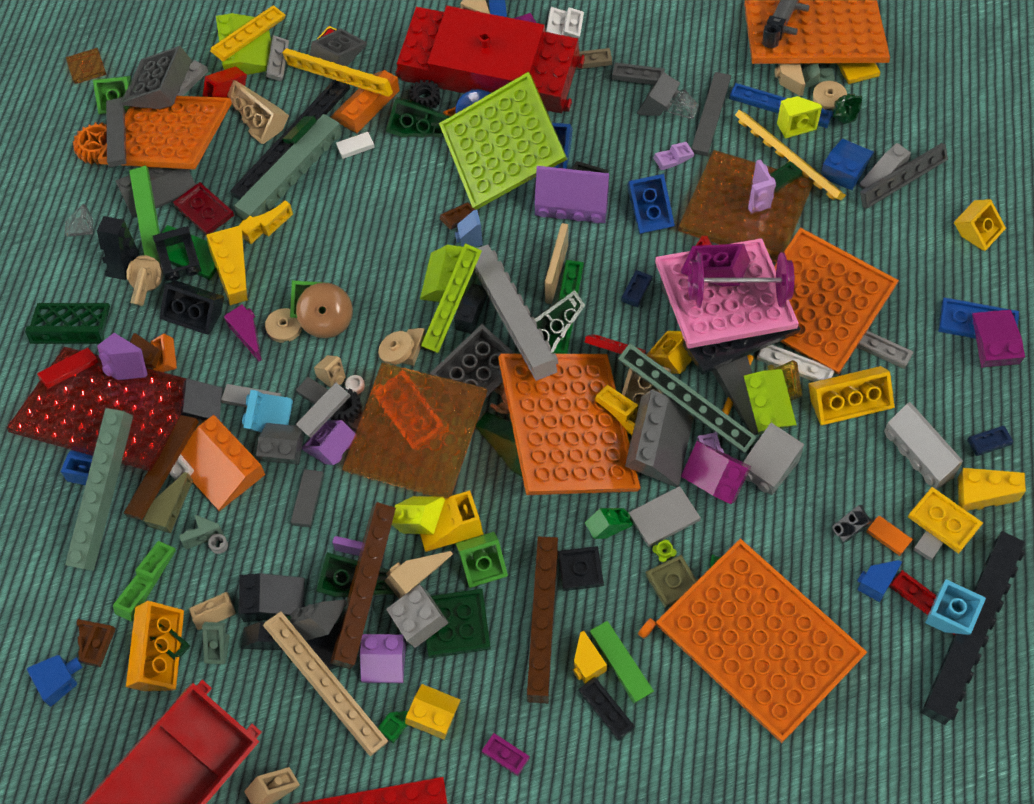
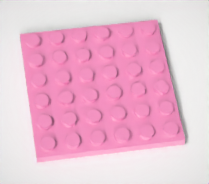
[655,238,799,349]

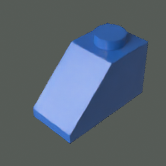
[857,560,902,602]

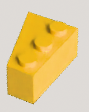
[957,468,1026,511]

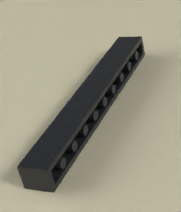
[921,531,1025,725]

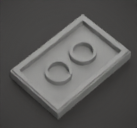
[628,486,701,547]

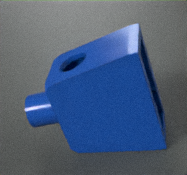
[27,655,83,707]

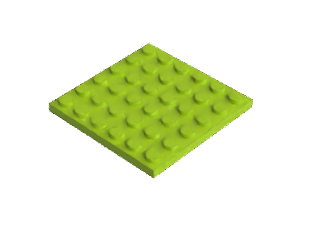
[439,72,567,210]

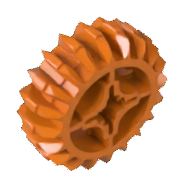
[73,122,107,165]

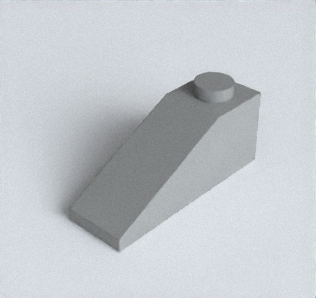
[859,143,911,189]

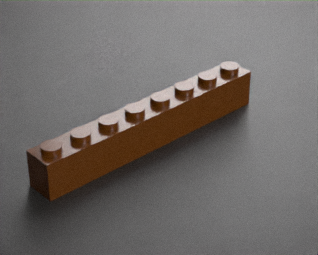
[330,502,396,669]
[527,536,558,704]

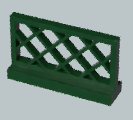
[25,303,110,344]

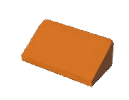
[150,334,177,373]

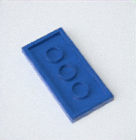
[938,298,1019,339]

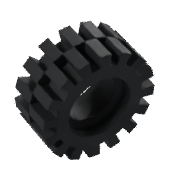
[409,80,441,109]
[330,388,362,425]

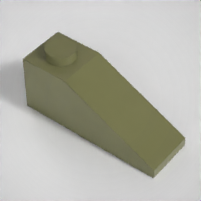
[144,472,193,533]

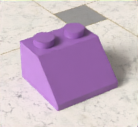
[97,333,147,380]
[302,420,357,465]
[360,634,406,683]

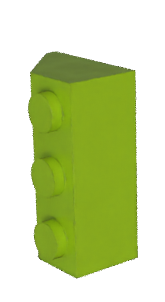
[420,245,463,302]
[744,369,797,435]

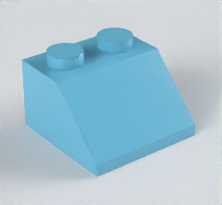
[925,579,986,635]

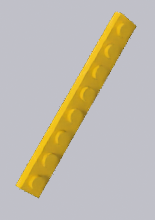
[282,48,393,97]
[735,110,846,201]

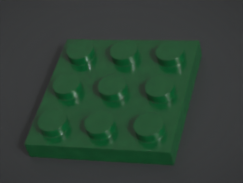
[426,588,491,658]

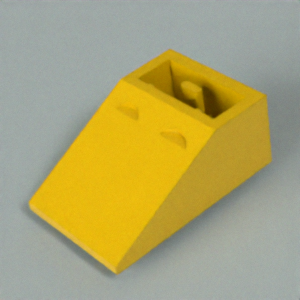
[420,490,484,552]

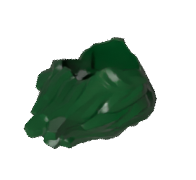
[833,94,862,124]

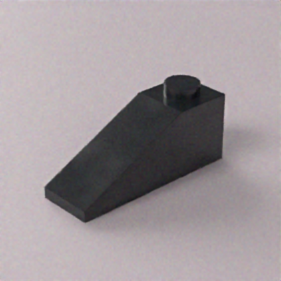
[454,283,488,334]

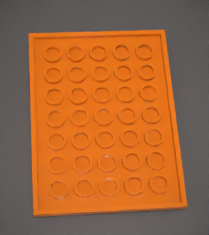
[744,0,890,64]
[498,354,640,495]
[656,538,867,743]

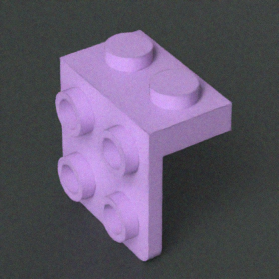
[748,160,776,213]

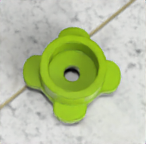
[652,540,677,563]

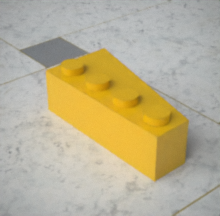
[206,225,248,305]

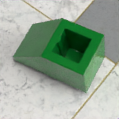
[584,508,633,539]

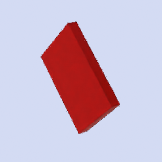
[584,334,646,354]

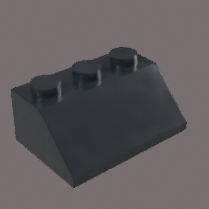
[159,280,224,335]

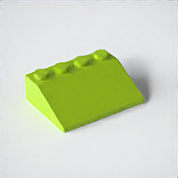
[216,13,271,75]

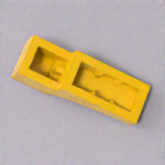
[240,200,293,244]
[595,385,638,435]

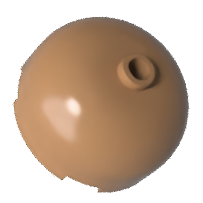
[296,282,353,338]

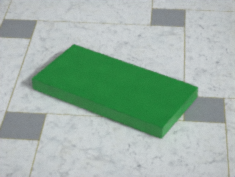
[162,225,217,280]

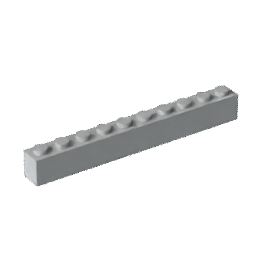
[474,244,558,381]

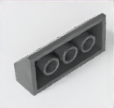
[116,167,195,218]

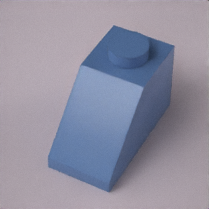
[455,210,483,247]

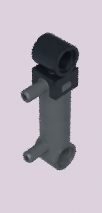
[762,0,810,48]

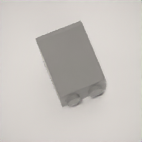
[744,423,804,495]

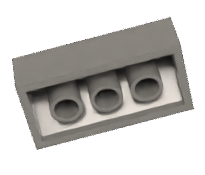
[884,402,963,490]

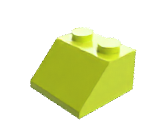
[777,96,822,139]
[392,496,445,535]

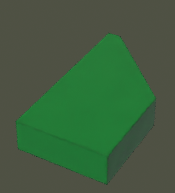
[378,710,409,744]

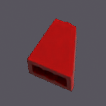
[202,66,247,98]

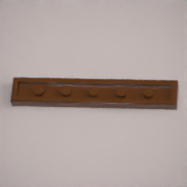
[124,415,199,520]

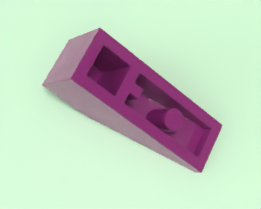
[224,304,262,362]

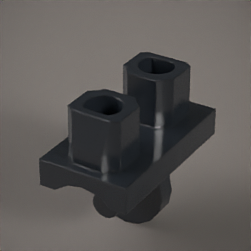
[832,505,872,542]

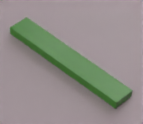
[129,166,161,264]

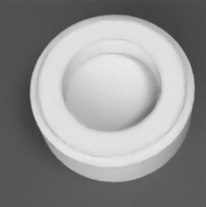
[345,375,365,394]

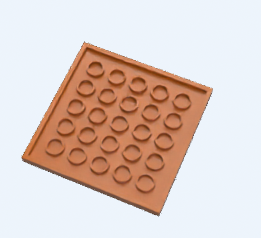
[97,96,232,169]
[774,228,899,375]

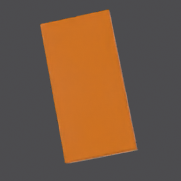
[866,516,913,556]

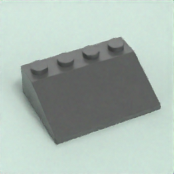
[121,46,192,109]
[428,324,515,412]
[625,390,694,487]

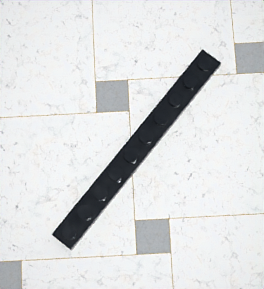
[230,80,350,200]

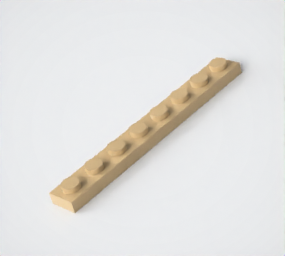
[263,612,388,757]

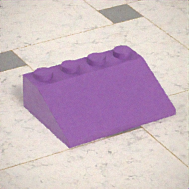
[535,166,609,223]

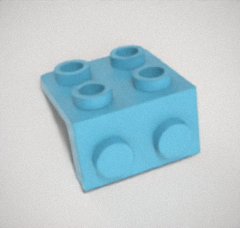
[242,390,293,432]

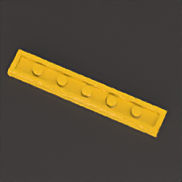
[210,5,286,61]

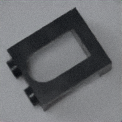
[152,226,202,281]

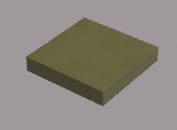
[645,555,697,609]

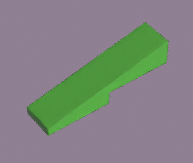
[113,541,176,622]
[589,621,654,704]

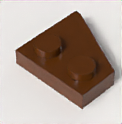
[130,333,162,368]
[77,619,116,667]

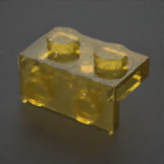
[768,360,802,401]

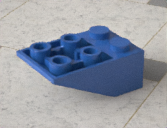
[60,430,99,485]

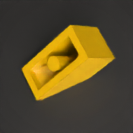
[573,631,607,684]

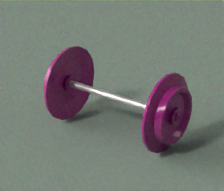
[687,252,795,308]

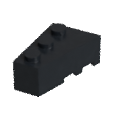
[97,216,139,280]

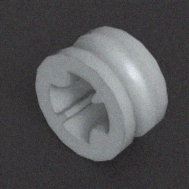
[208,534,228,554]

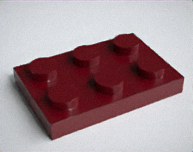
[173,182,234,235]

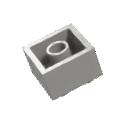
[386,584,448,648]

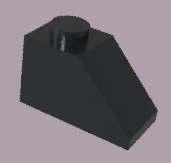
[241,621,283,650]

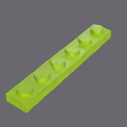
[421,243,482,353]

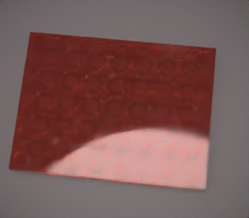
[7,347,186,471]

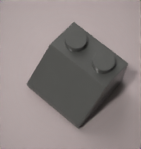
[637,72,680,116]
[256,423,304,465]
[290,600,347,641]

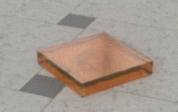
[66,48,107,84]

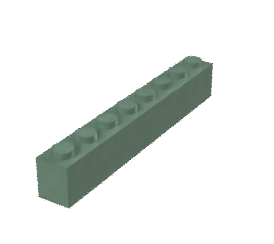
[234,114,342,220]
[618,343,757,453]
[65,408,133,571]

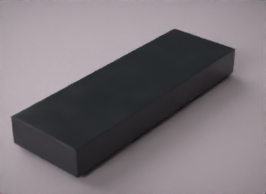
[578,677,635,741]

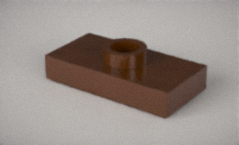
[440,202,479,230]

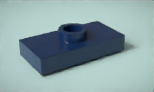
[621,270,653,308]
[967,426,1014,457]

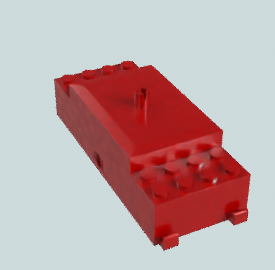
[395,5,585,114]
[82,680,262,804]

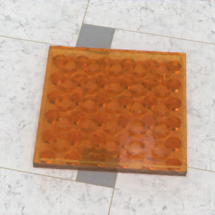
[678,150,814,262]
[342,363,488,500]

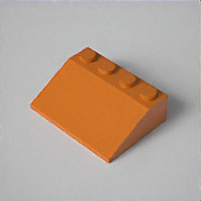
[181,415,265,511]

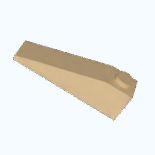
[227,80,289,144]

